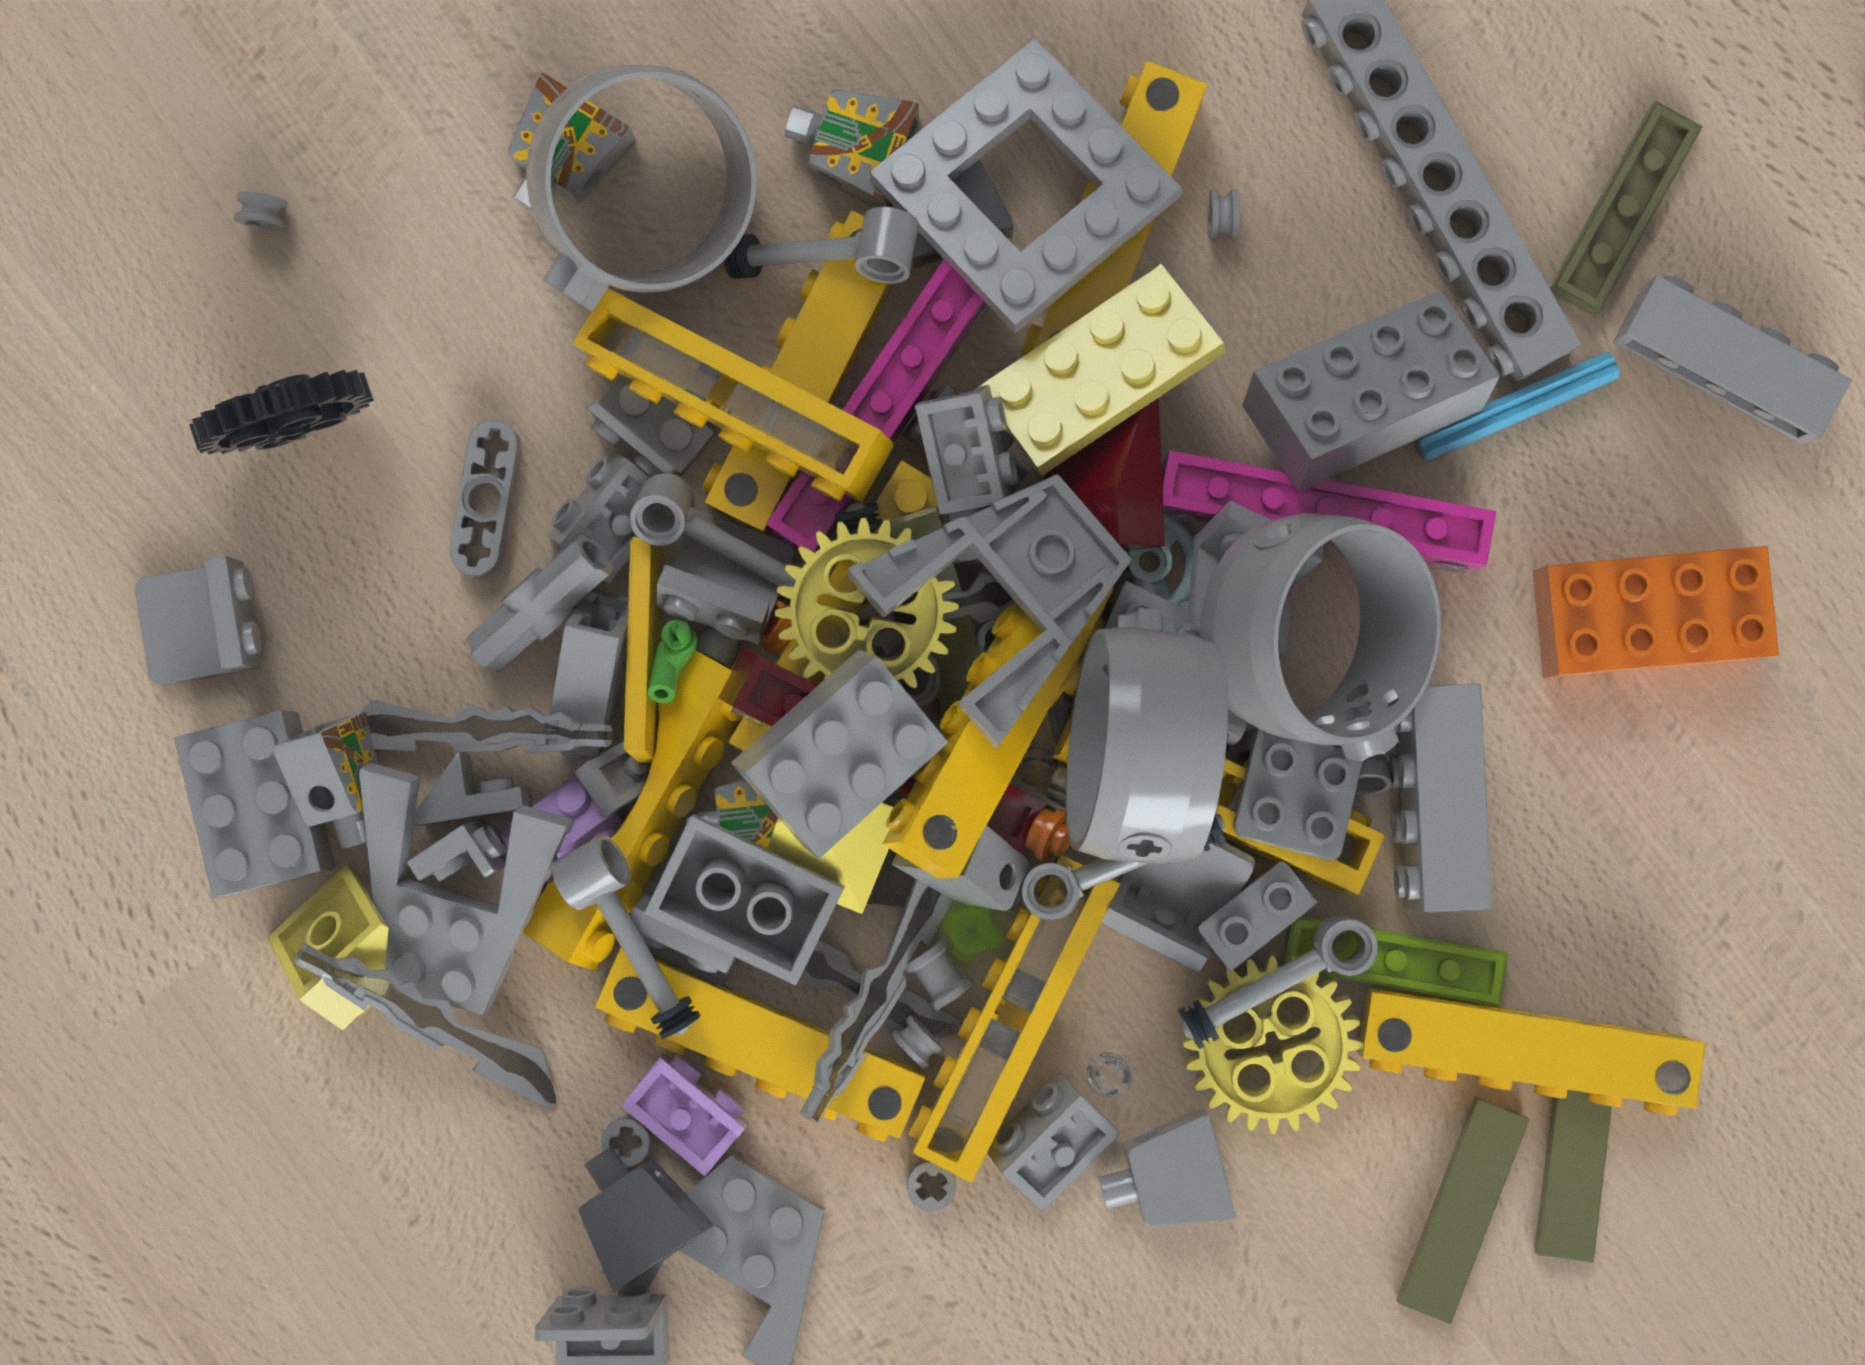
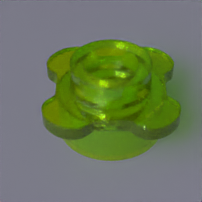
[940,905,1003,962]

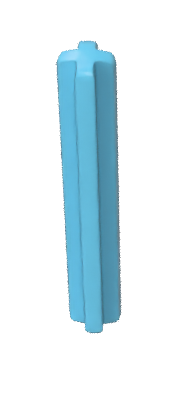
[1415,352,1620,461]

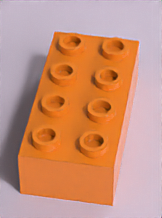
[1533,546,1779,678]

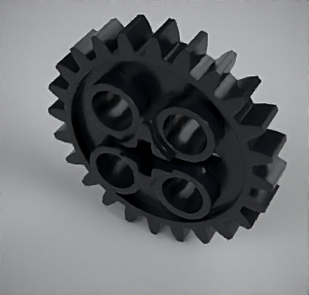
[189,370,374,455]

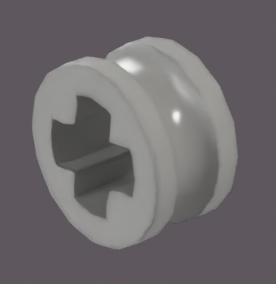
[1208,190,1240,239]
[234,191,287,231]
[891,1015,945,1069]
[601,1115,653,1168]
[907,1159,956,1211]

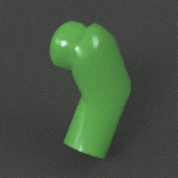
[647,620,697,703]

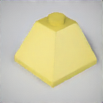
[768,802,894,914]
[267,863,389,1030]

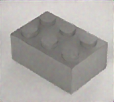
[731,649,948,859]
[174,710,336,898]

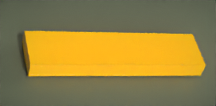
[624,537,664,763]

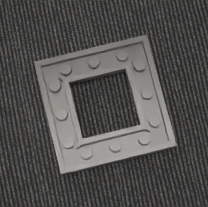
[870,38,1182,334]

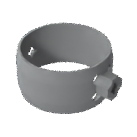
[526,65,757,312]
[1200,513,1441,762]
[1066,608,1228,865]

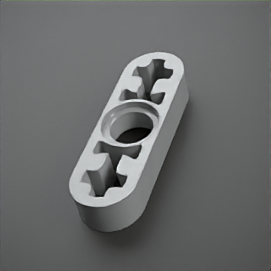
[450,420,521,578]

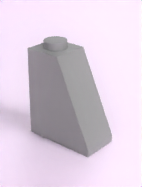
[546,589,628,759]

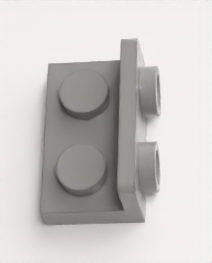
[587,376,716,477]
[915,385,1018,515]
[549,452,670,584]
[406,819,508,882]
[1197,861,1318,971]
[630,891,737,986]
[987,1074,1120,1211]

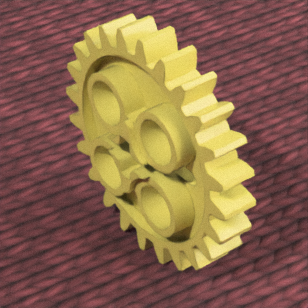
[775,518,959,689]
[1183,953,1363,1134]

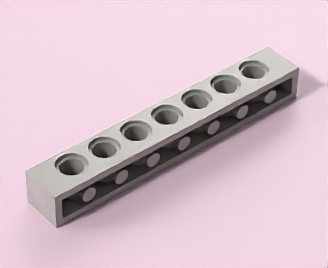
[1301,0,1582,385]

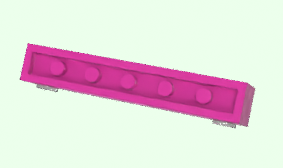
[766,259,990,552]
[1162,450,1497,573]

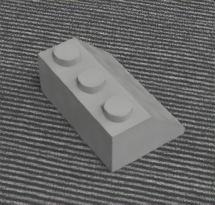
[644,813,845,986]

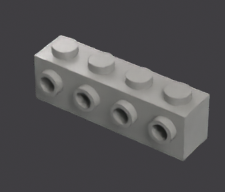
[1613,275,1852,445]

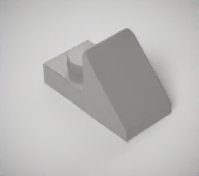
[574,741,652,818]
[414,752,532,826]

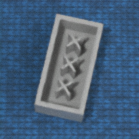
[1242,290,1500,492]
[1388,684,1492,912]

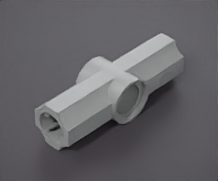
[466,534,614,672]

